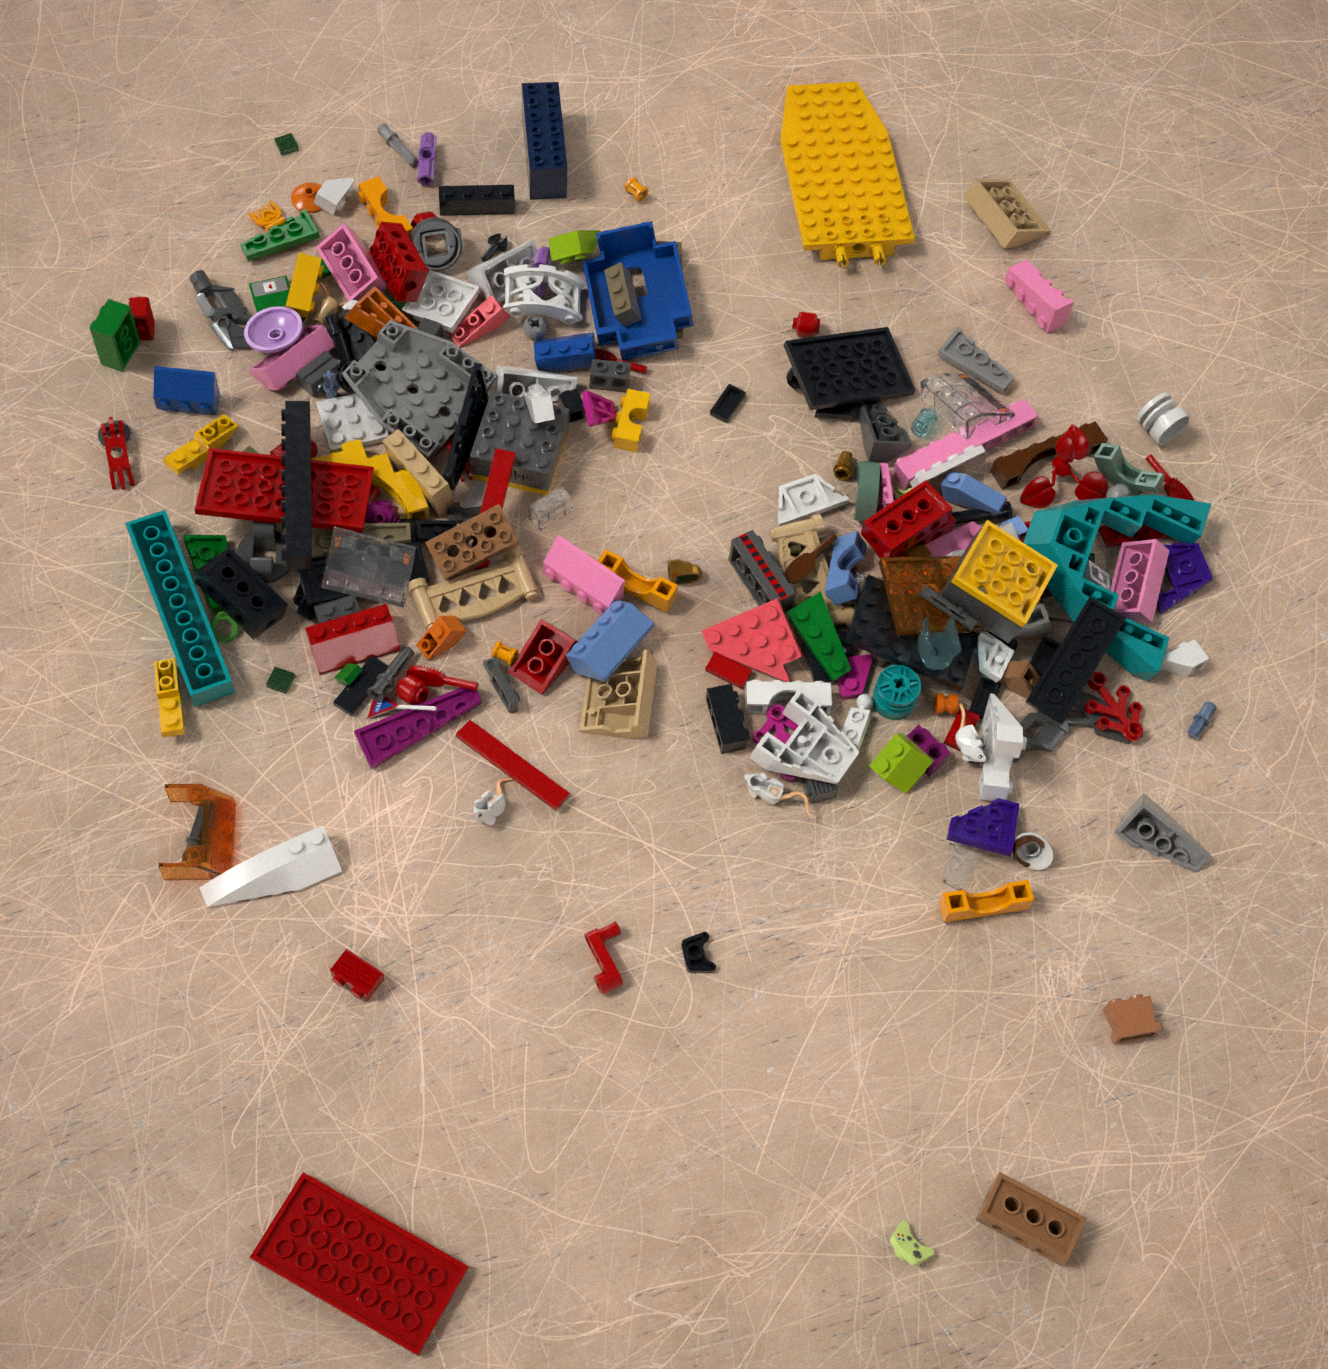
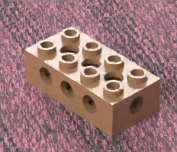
[425,504,520,581]
[975,1172,1086,1266]

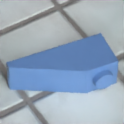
[941,471,1007,514]

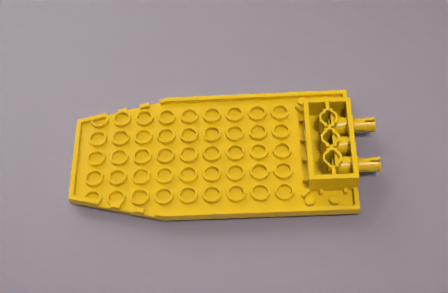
[780,82,915,268]

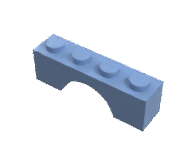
[825,531,867,605]

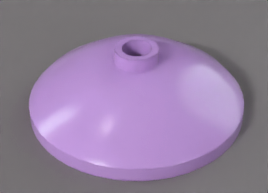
[244,306,303,353]

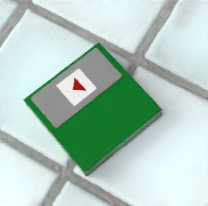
[249,275,290,313]

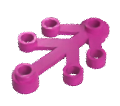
[753,704,799,781]

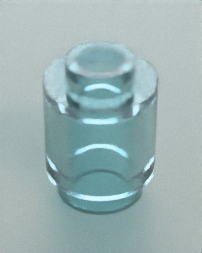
[911,408,938,437]

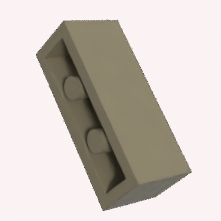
[604,263,641,327]

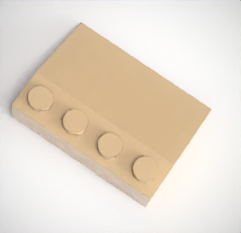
[964,179,1051,248]

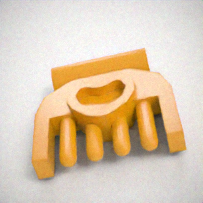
[248,200,286,233]

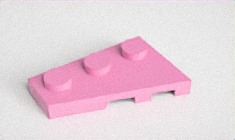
[878,463,894,511]
[925,521,981,565]

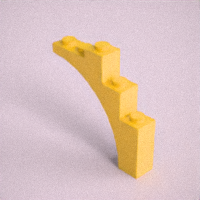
[311,439,429,520]

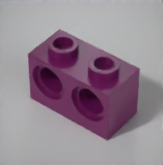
[907,724,950,777]

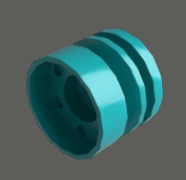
[872,665,921,720]

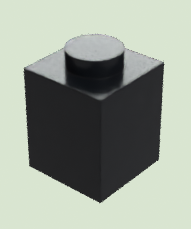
[558,389,585,423]

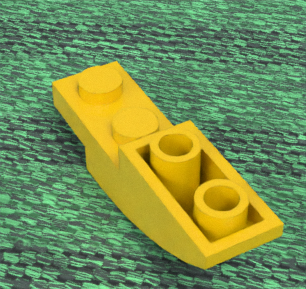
[164,414,238,475]
[154,658,185,738]

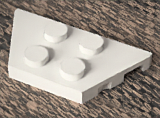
[778,474,849,526]

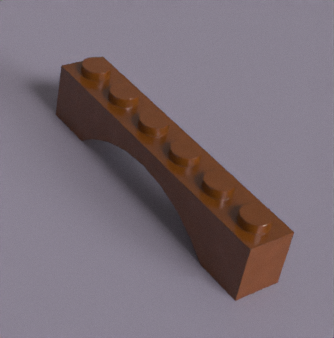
[990,421,1108,490]

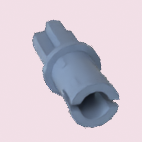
[323,371,339,399]
[1187,701,1217,739]

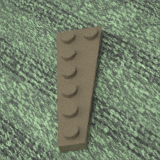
[284,523,411,563]

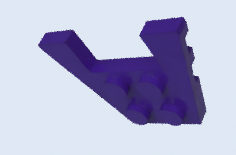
[1157,543,1213,614]

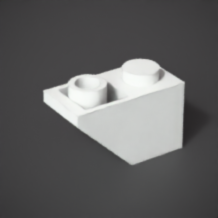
[314,177,355,215]
[524,387,555,423]
[1160,639,1209,677]

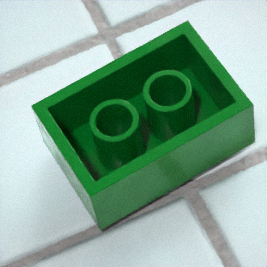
[90,299,141,372]

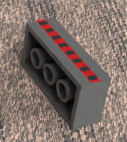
[728,530,796,614]

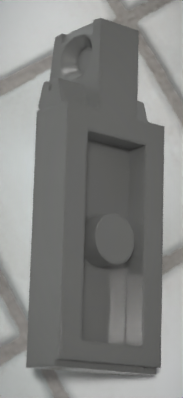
[483,657,520,713]

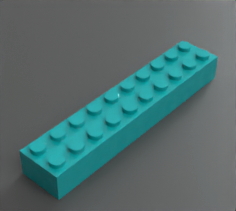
[125,510,235,707]

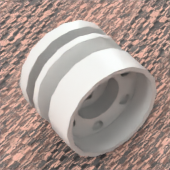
[1136,392,1190,445]

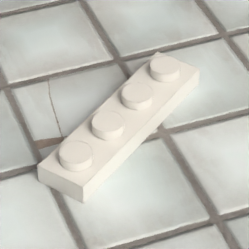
[910,444,985,488]

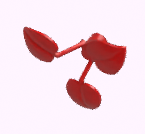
[1019,424,1108,508]

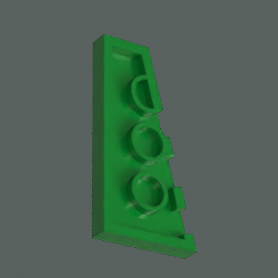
[240,209,320,262]
[183,535,227,611]
[785,591,851,682]

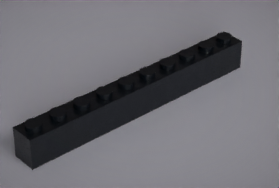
[281,401,312,570]

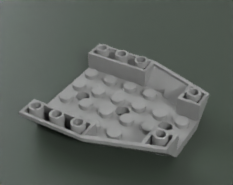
[342,320,498,458]

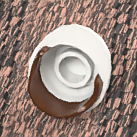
[1012,832,1053,870]

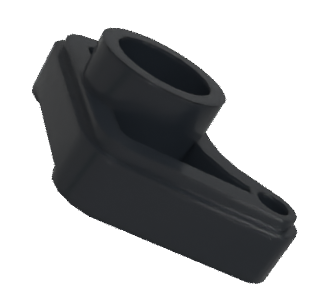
[681,932,716,973]

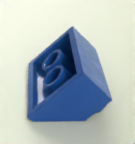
[534,332,596,372]
[153,366,221,415]

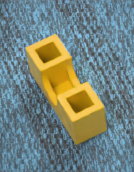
[611,389,651,452]

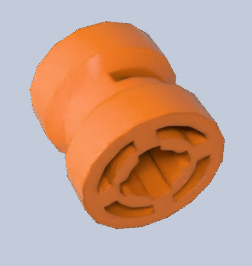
[934,693,959,715]

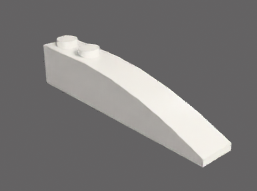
[199,826,342,908]

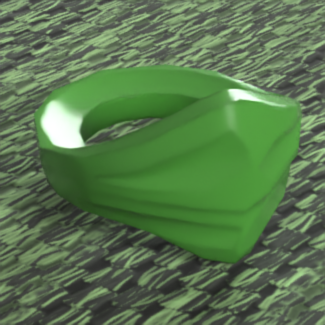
[210,611,239,643]

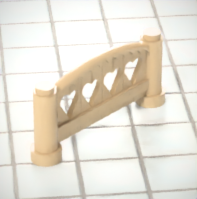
[769,514,854,627]
[406,547,538,630]

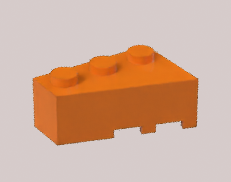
[344,286,417,338]

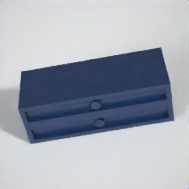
[522,82,568,200]

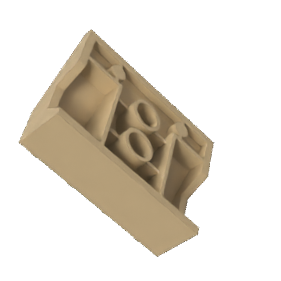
[579,650,658,739]

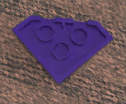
[946,798,1020,857]

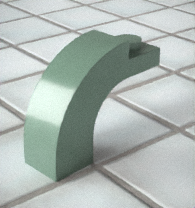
[1094,443,1165,495]
[854,461,880,521]

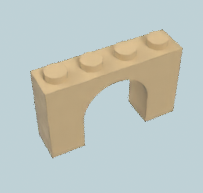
[382,429,455,517]

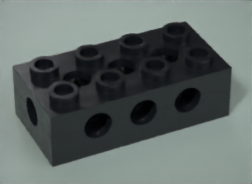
[195,547,288,640]

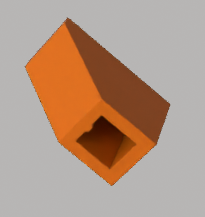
[416,616,467,660]

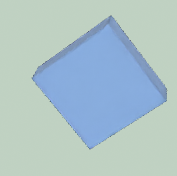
[1001,515,1028,538]

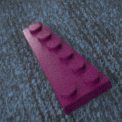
[354,688,482,769]

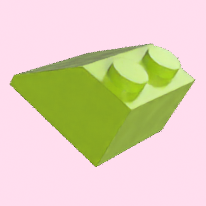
[548,230,601,264]
[869,733,934,793]

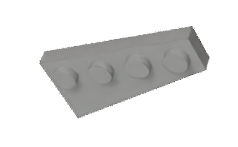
[937,327,1014,394]

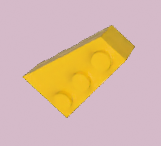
[285,252,324,319]

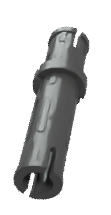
[918,585,978,631]

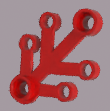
[1084,672,1143,742]

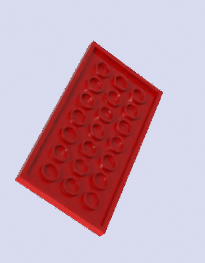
[195,448,374,533]
[250,1172,469,1356]

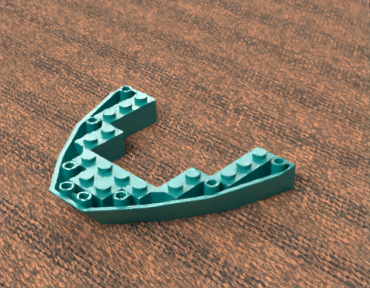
[1024,495,1212,681]

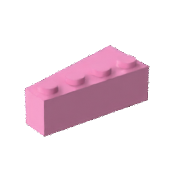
[1005,260,1074,334]

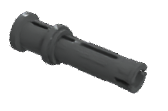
[367,645,414,702]

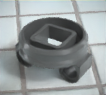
[409,218,464,271]
[236,521,290,583]

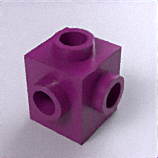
[365,500,399,523]

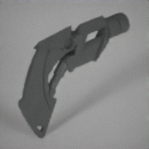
[189,270,306,351]
[1012,692,1132,763]

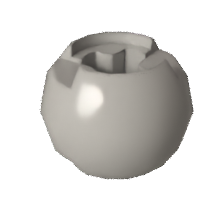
[523,316,548,340]
[1106,484,1132,498]

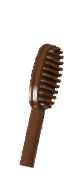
[784,533,837,584]

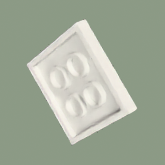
[402,270,481,333]
[316,393,389,453]

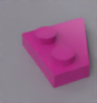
[582,390,617,427]
[837,654,873,699]

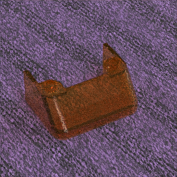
[158,784,236,881]

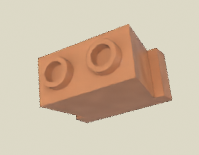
[1103,994,1162,1044]

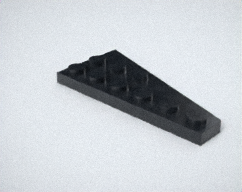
[442,363,489,491]

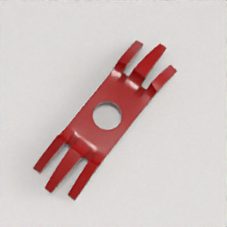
[101,417,135,490]

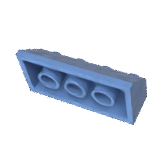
[566,600,655,682]

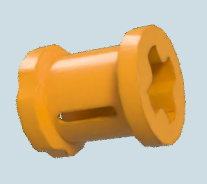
[624,177,649,202]
[491,641,519,666]

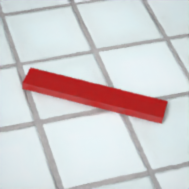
[471,448,516,570]
[456,720,570,811]

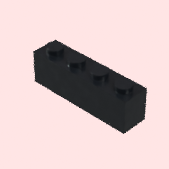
[439,185,515,216]

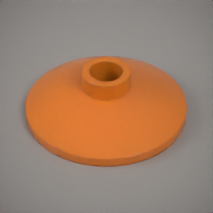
[291,182,322,213]

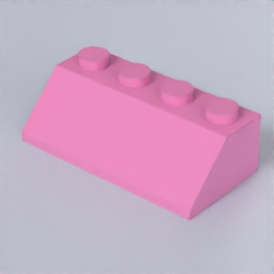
[315,223,388,301]
[248,325,335,391]
[543,535,625,614]
[1110,539,1169,624]

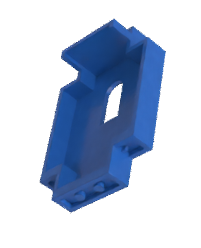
[582,221,694,361]

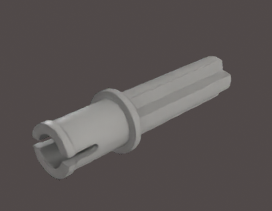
[377,123,418,167]

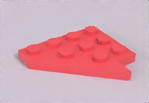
[701,598,803,682]

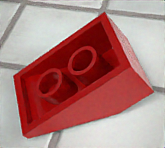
[508,619,578,695]

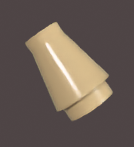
[313,296,340,325]

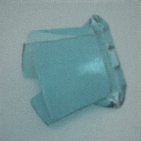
[917,616,961,670]

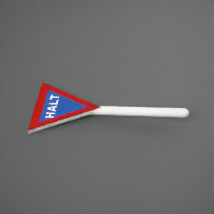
[367,697,437,719]

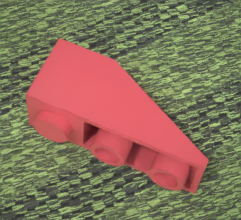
[448,295,511,348]

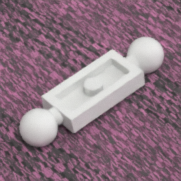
[842,694,873,750]

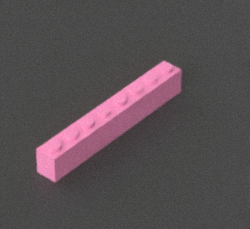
[893,399,1038,490]

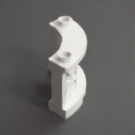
[503,264,584,325]

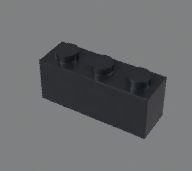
[705,684,750,754]

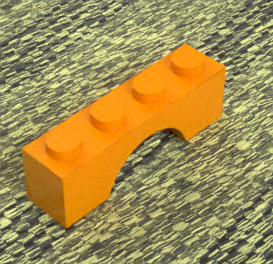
[357,176,413,235]
[598,549,678,613]
[938,880,1034,923]

